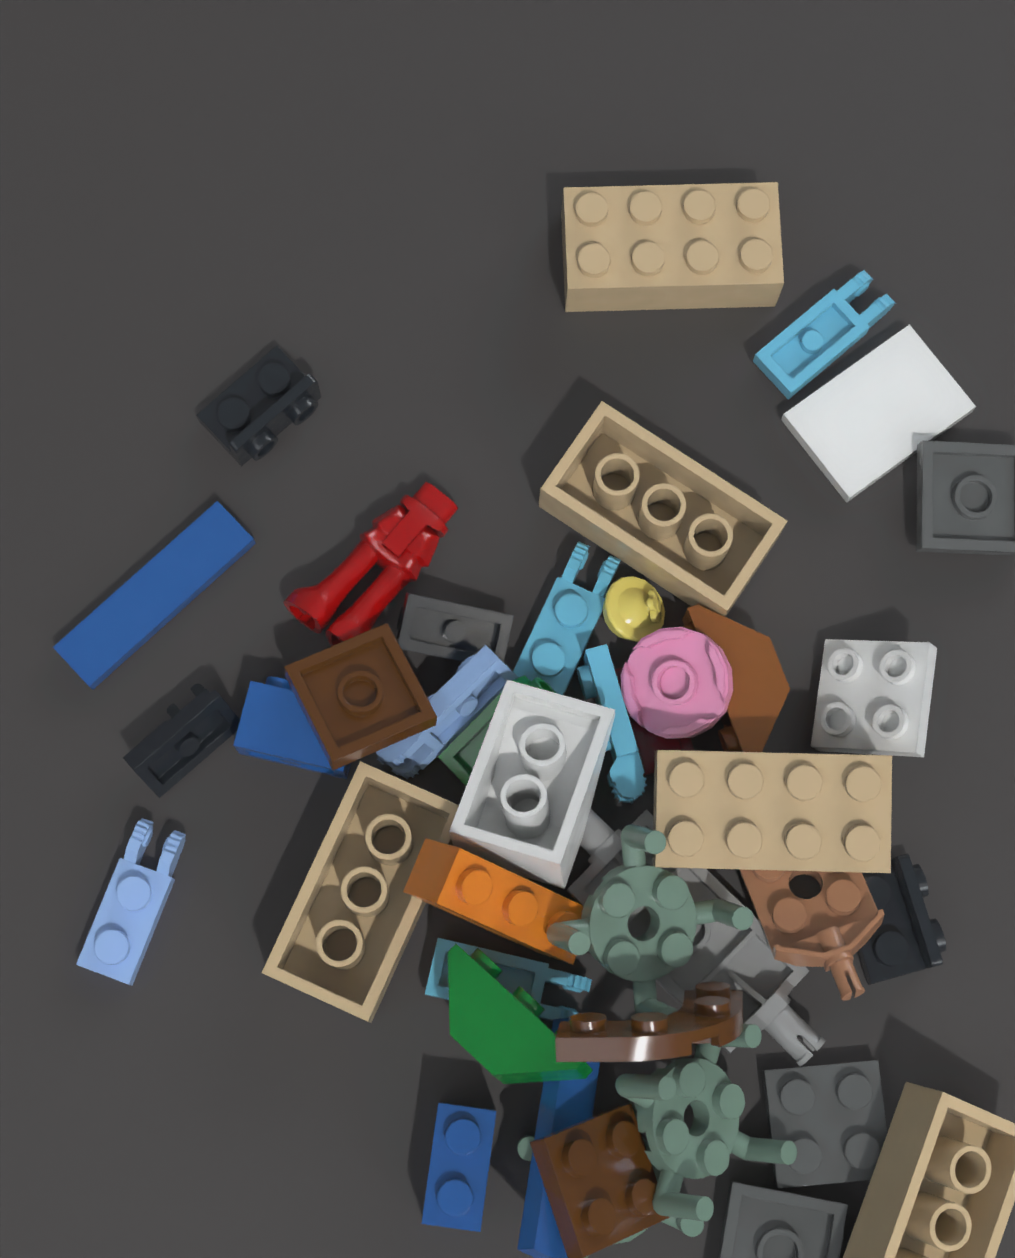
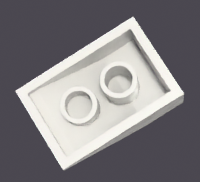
[449,680,615,889]

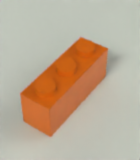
[403,838,583,965]

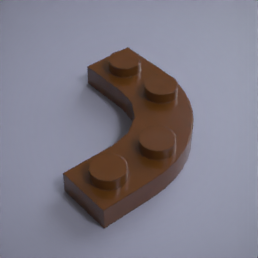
[555,981,743,1062]

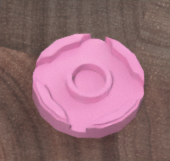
[621,627,733,739]

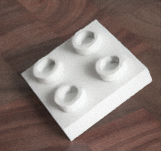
[811,639,937,757]

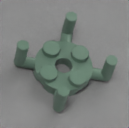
[547,824,754,1015]
[615,1024,797,1221]

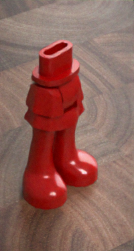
[283,482,458,646]

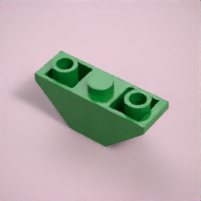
[448,943,593,1084]

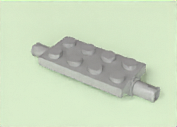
[566,808,826,1067]

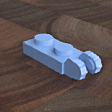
[376,645,518,779]
[76,818,186,986]

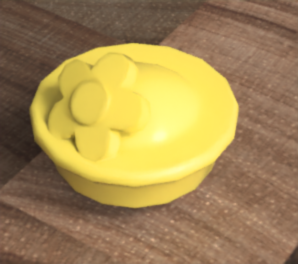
[602,576,665,642]

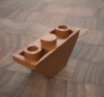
[681,604,790,752]

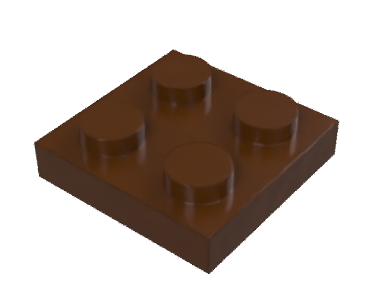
[284,623,437,770]
[530,1103,670,1258]

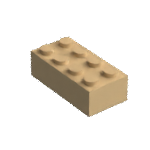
[561,182,784,312]
[539,401,788,617]
[653,750,892,873]
[262,761,459,1023]
[843,1082,1015,1258]

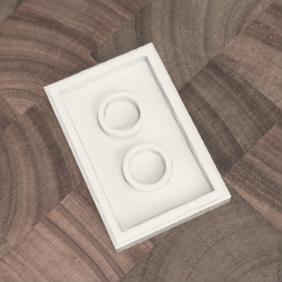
[781,324,976,503]

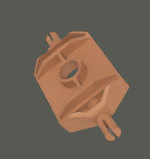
[739,869,885,1001]

